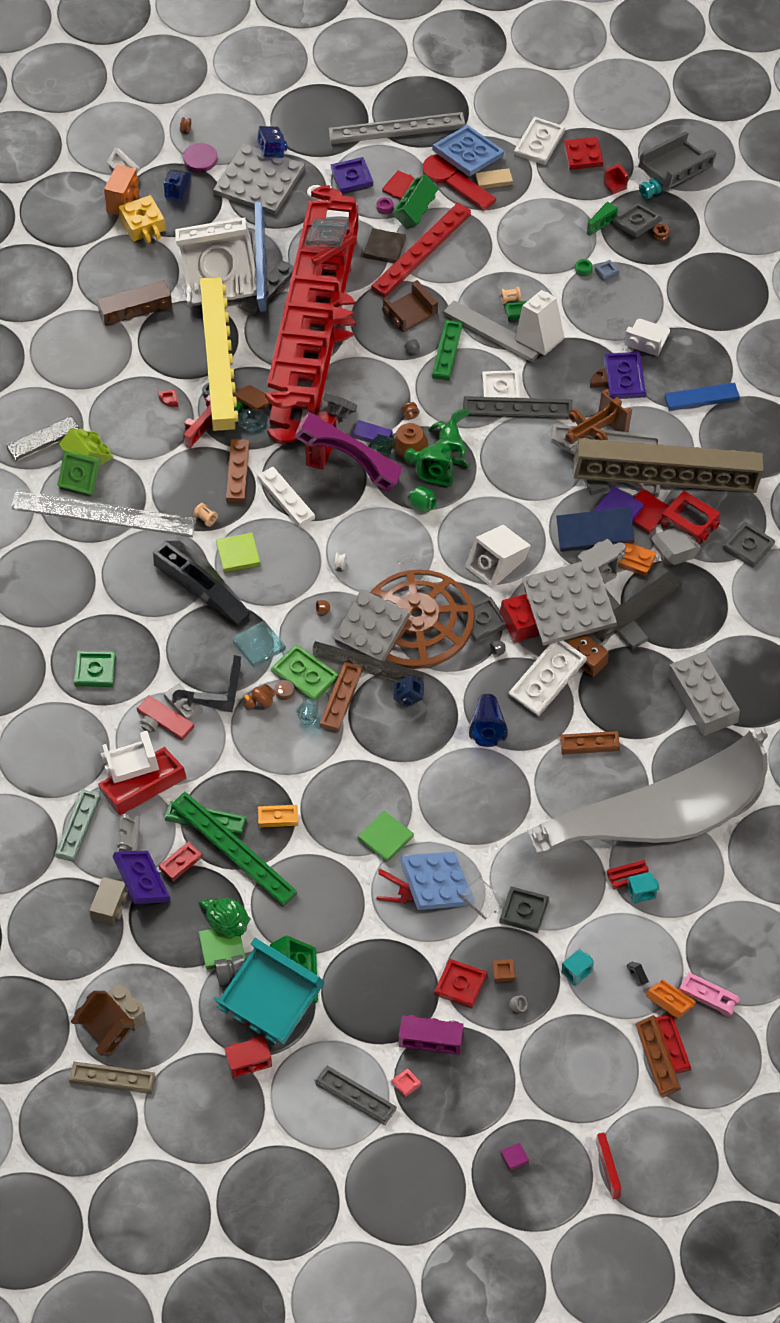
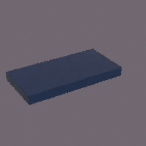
[556,507,635,551]

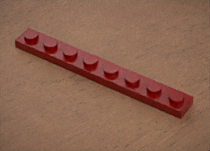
[371,202,471,298]

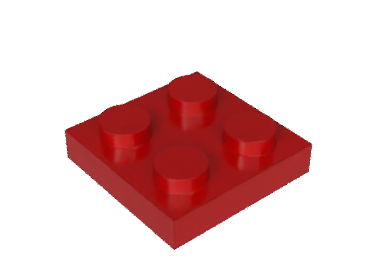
[564,137,603,170]

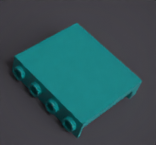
[213,938,325,1045]

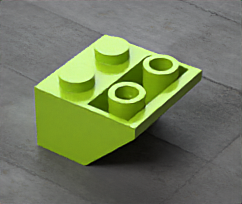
[59,428,114,465]

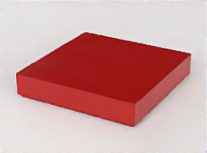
[632,489,669,534]
[434,958,487,1009]

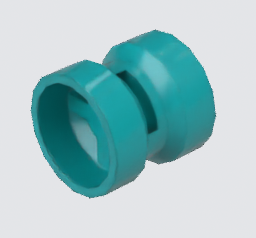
[639,178,663,200]

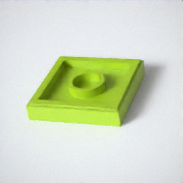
[216,533,260,572]

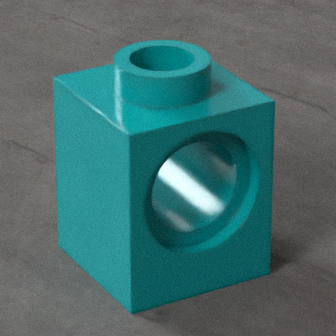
[627,872,659,904]
[561,949,594,986]

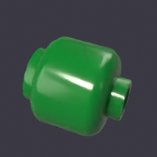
[408,486,437,513]

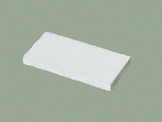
[508,641,587,717]

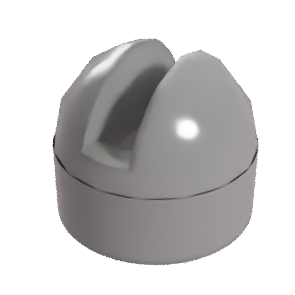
[509,995,528,1013]

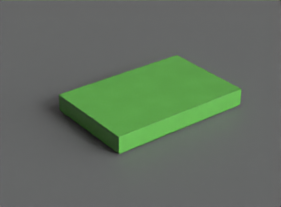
[271,644,339,703]

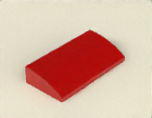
[98,747,187,816]

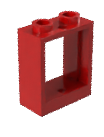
[305,410,337,470]

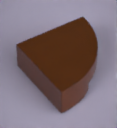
[590,368,608,388]

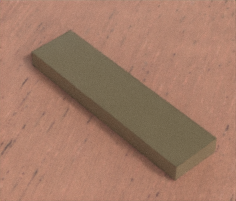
[69,1061,155,1094]

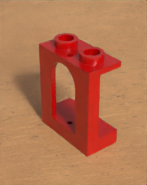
[661,491,720,544]

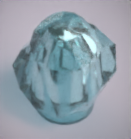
[296,699,319,728]

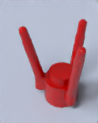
[376,869,414,904]

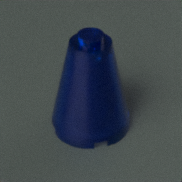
[469,694,508,747]

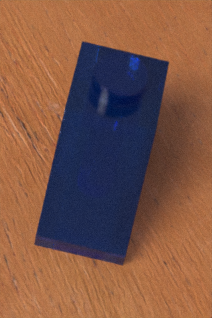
[164,170,191,200]

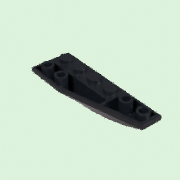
[153,540,250,626]

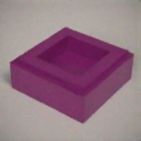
[501,1143,529,1171]

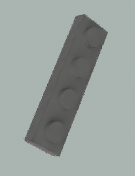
[240,260,294,316]

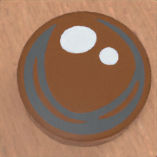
[275,680,294,700]

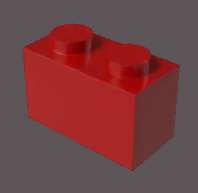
[224,1036,272,1079]

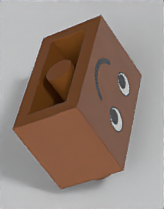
[567,635,609,677]

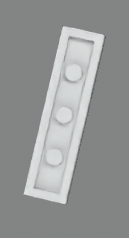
[258,467,315,528]

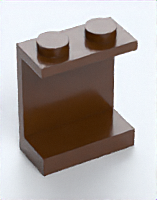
[382,280,438,332]
[71,991,135,1056]

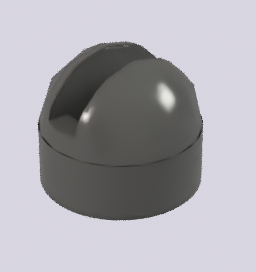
[404,339,420,355]
[490,641,506,657]

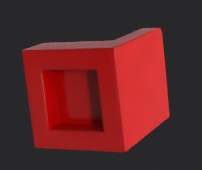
[604,164,628,195]

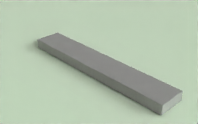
[444,301,540,363]

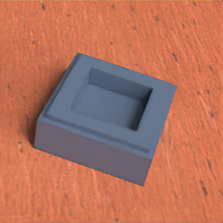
[595,260,619,282]

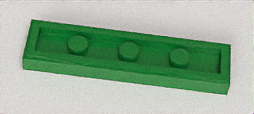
[432,320,463,381]
[165,801,247,836]

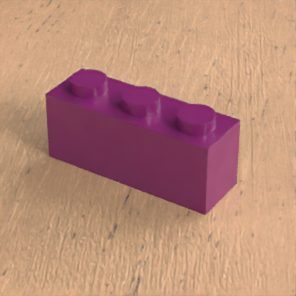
[399,1015,464,1055]

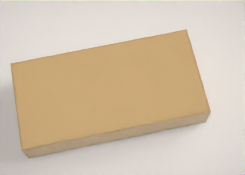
[475,168,513,189]

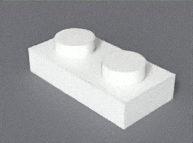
[107,148,140,173]

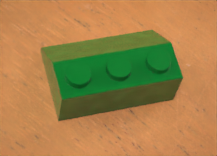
[270,935,318,1003]

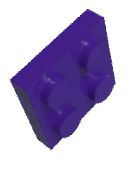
[331,157,373,193]

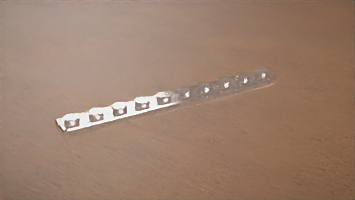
[11,491,197,538]

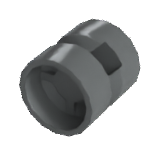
[214,955,245,986]

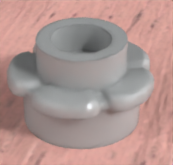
[140,716,158,733]

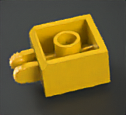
[119,195,165,243]

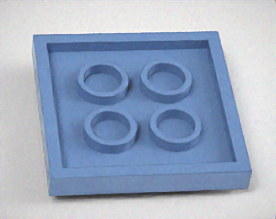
[432,125,505,177]
[399,852,474,910]

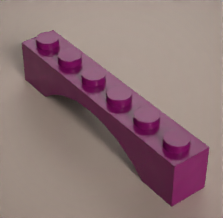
[294,412,403,492]

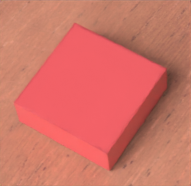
[392,1068,421,1097]

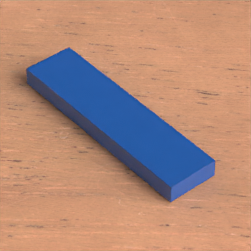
[665,383,740,411]

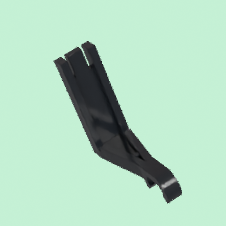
[172,655,241,712]

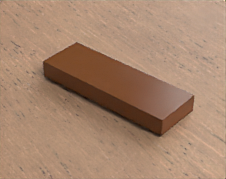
[560,731,620,755]

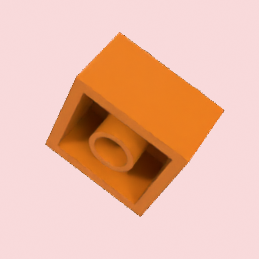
[104,164,140,216]

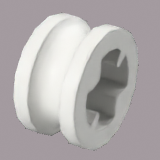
[334,552,346,570]

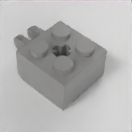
[577,538,626,584]

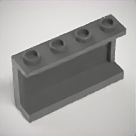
[638,132,717,189]

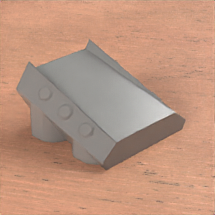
[651,527,701,565]

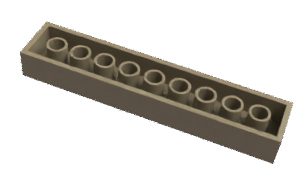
[573,438,763,493]

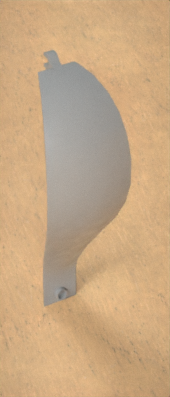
[527,727,768,856]

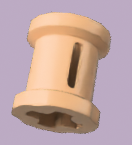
[501,286,521,305]
[193,503,218,527]

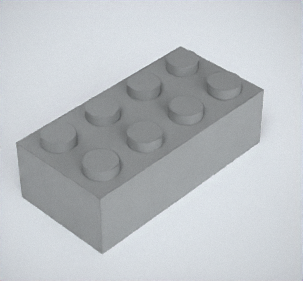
[668,651,740,736]

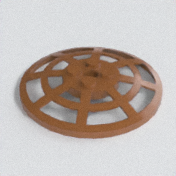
[370,569,474,669]

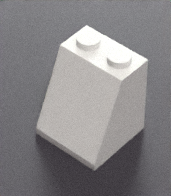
[515,290,564,355]
[465,525,531,588]

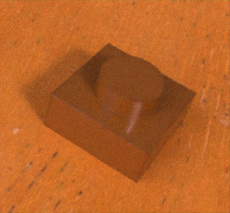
[493,959,515,983]

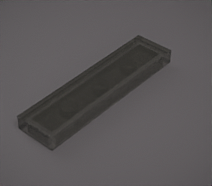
[6,416,80,461]

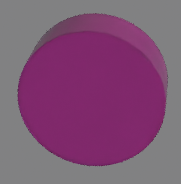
[376,197,394,214]

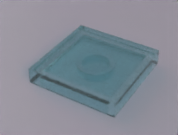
[305,219,349,247]
[233,620,286,668]

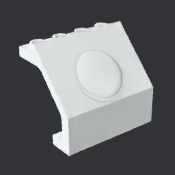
[175,217,257,307]

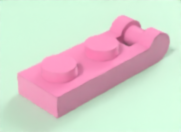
[679,972,740,1017]

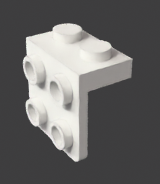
[625,319,670,356]

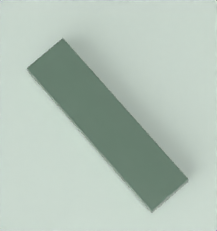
[55,789,101,862]

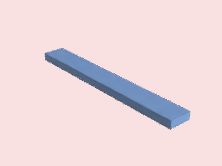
[255,202,267,312]

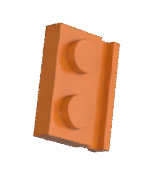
[618,543,657,577]
[646,979,696,1019]

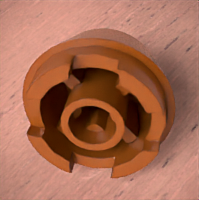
[392,423,428,459]

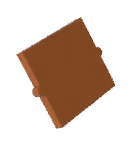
[232,384,270,411]

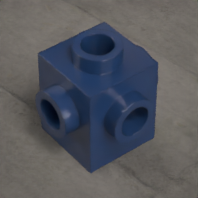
[393,675,424,707]

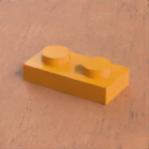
[258,805,298,828]

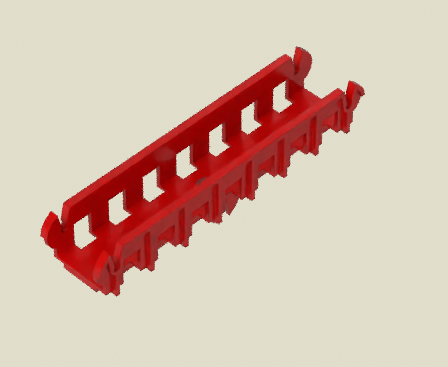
[265,185,359,445]

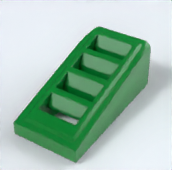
[587,202,618,236]

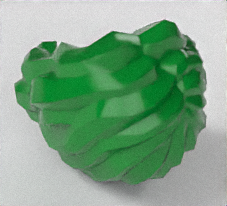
[199,898,251,939]

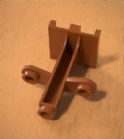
[565,389,632,444]

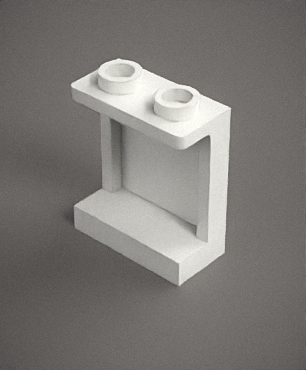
[101,731,159,783]

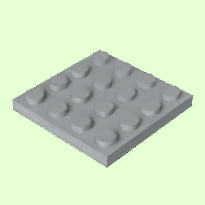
[213,143,305,215]
[522,558,617,646]

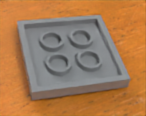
[334,589,411,663]

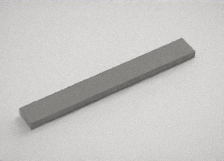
[329,112,465,144]

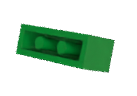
[392,174,439,228]

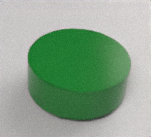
[575,259,593,276]

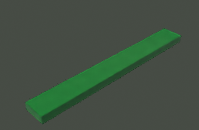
[171,791,297,907]

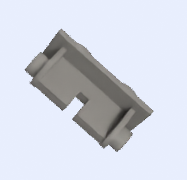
[117,814,140,852]

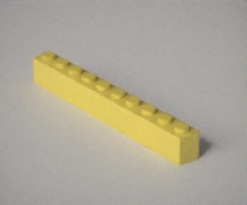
[200,277,238,431]

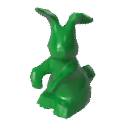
[404,409,470,486]

